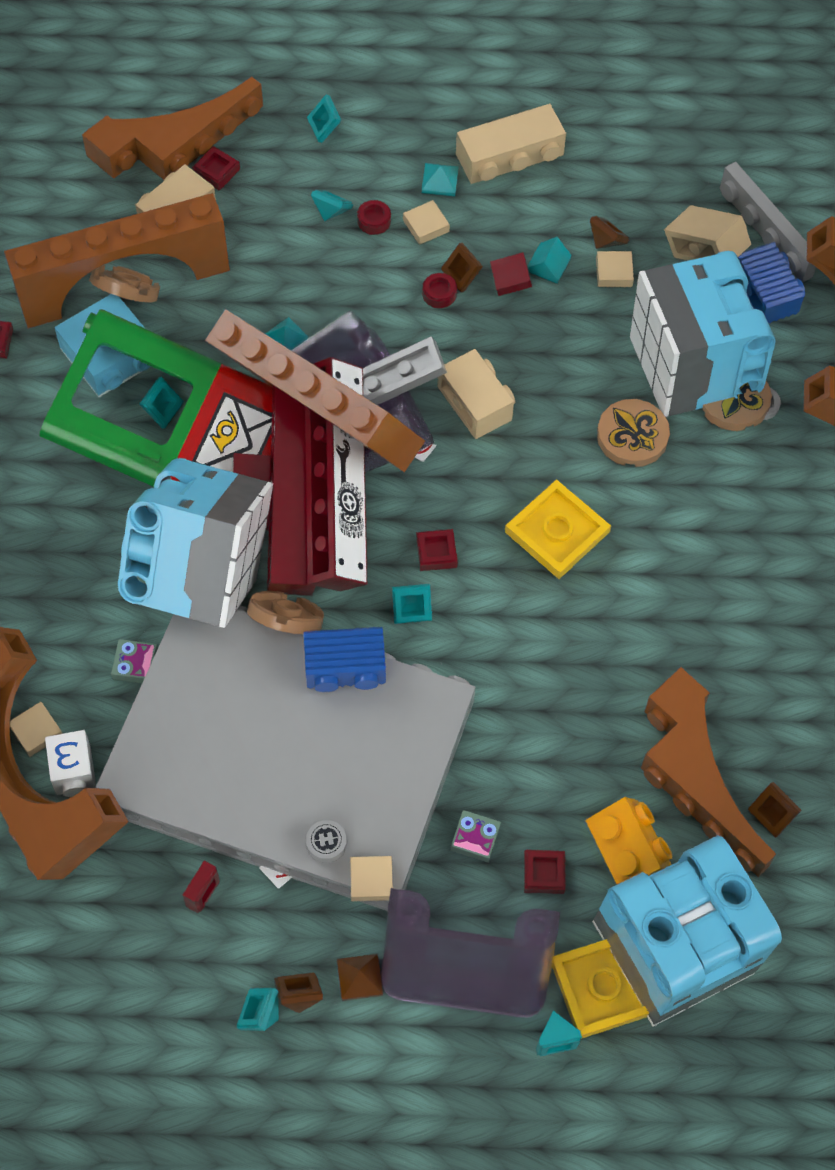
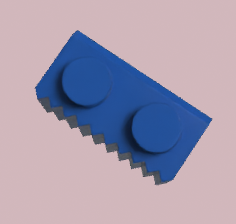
[738,242,805,323]
[303,627,386,692]

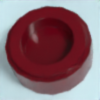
[357,200,391,235]
[422,273,457,309]

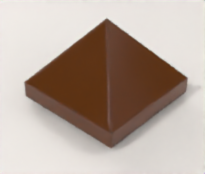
[590,216,630,249]
[441,243,483,292]
[748,782,802,838]
[337,954,383,1001]
[274,972,323,1013]

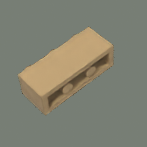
[456,104,566,184]

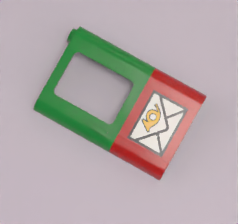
[39,309,272,487]

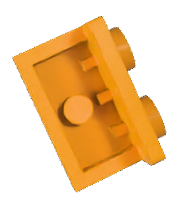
[585,797,672,884]

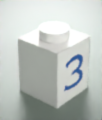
[45,730,96,797]

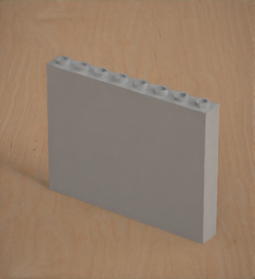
[96,605,476,914]

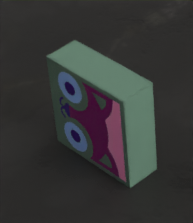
[111,639,158,683]
[450,810,501,863]

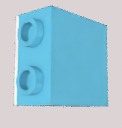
[54,294,151,397]

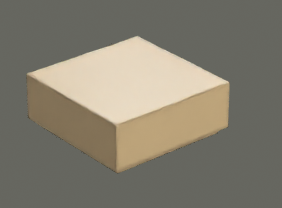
[403,200,450,245]
[596,251,634,287]
[10,702,62,757]
[350,856,393,901]

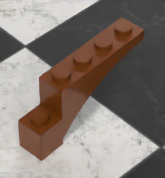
[82,77,263,180]
[641,667,776,877]

